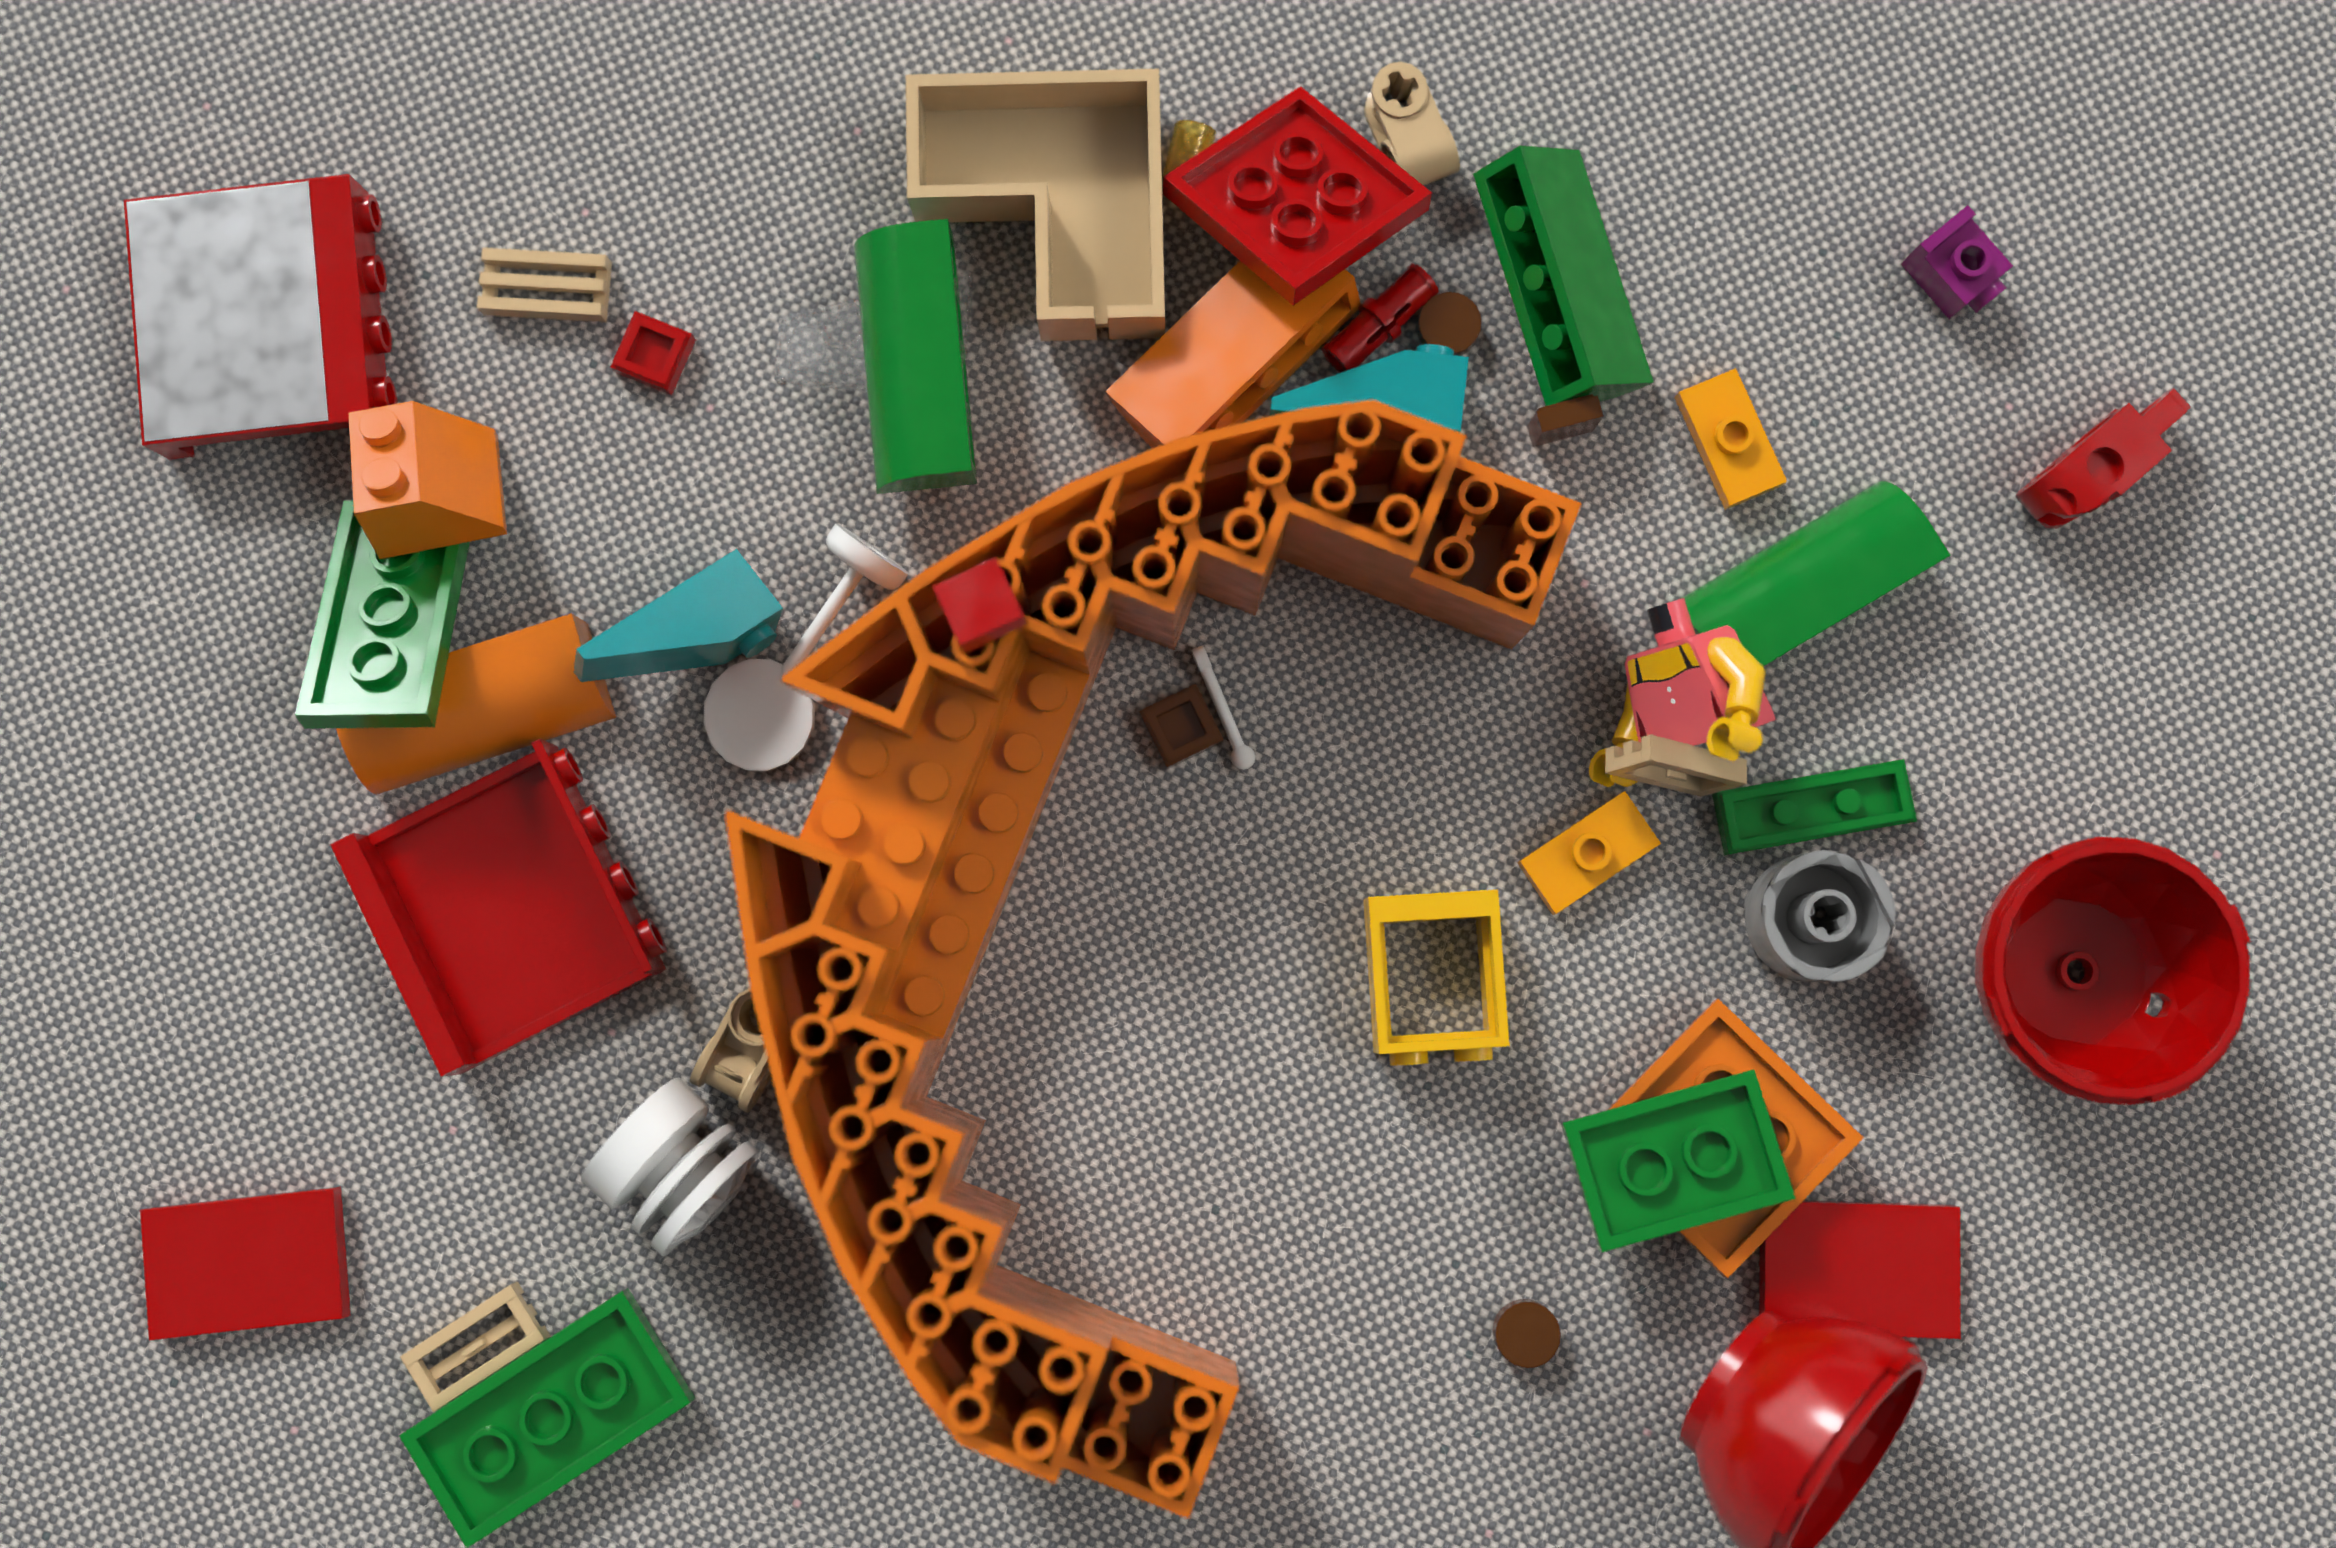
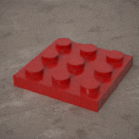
[1163,86,1432,306]

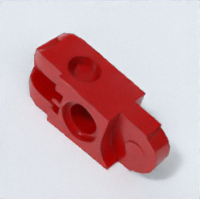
[2015,387,2191,529]

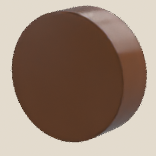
[1417,292,1481,356]
[1493,1299,1561,1368]

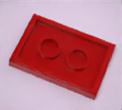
[140,1186,351,1340]
[1759,1200,1961,1339]

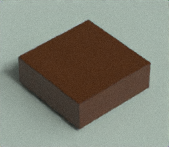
[1527,394,1604,447]
[1139,683,1224,770]

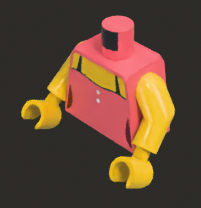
[1589,598,1776,787]

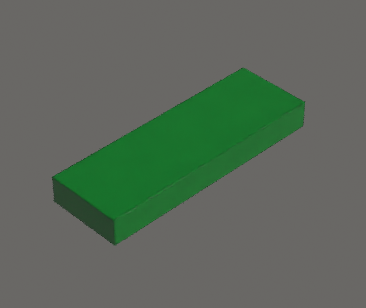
[1712,759,1917,856]

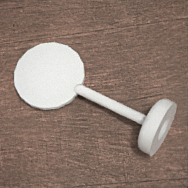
[704,524,909,771]

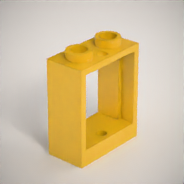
[1363,889,1510,1066]

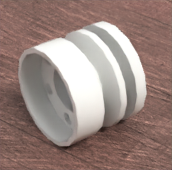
[581,1078,760,1257]

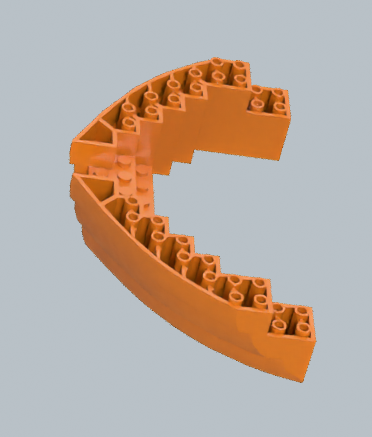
[725,400,1582,1519]

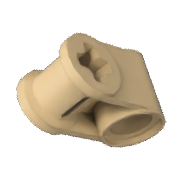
[1364,62,1460,185]
[690,988,772,1113]

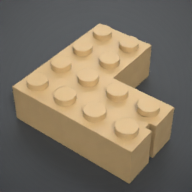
[905,69,1165,341]

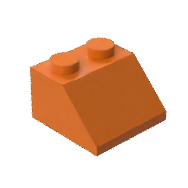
[348,401,507,559]

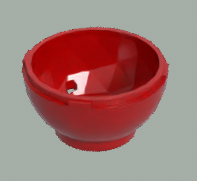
[1975,837,2251,1105]
[1680,1311,1928,1548]

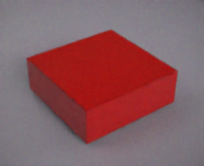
[610,311,696,395]
[933,557,1027,654]

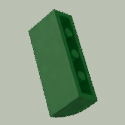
[1473,145,1654,406]
[854,219,977,494]
[1680,481,1951,666]

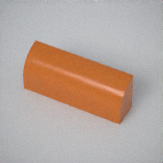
[1105,261,1361,449]
[336,613,617,795]

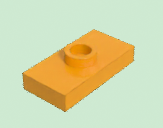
[1674,368,1787,510]
[1517,791,1661,915]

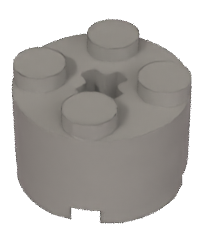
[1744,850,1896,982]

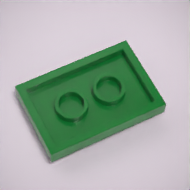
[1561,1069,1796,1252]

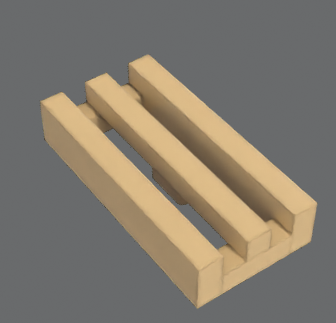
[477,247,612,322]
[1605,734,1747,797]
[400,1282,551,1412]

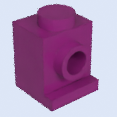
[1901,205,2013,319]

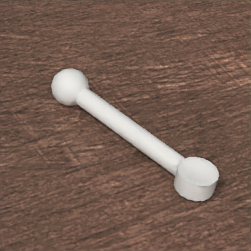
[1191,645,1256,770]

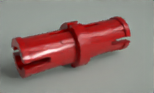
[1321,263,1439,373]

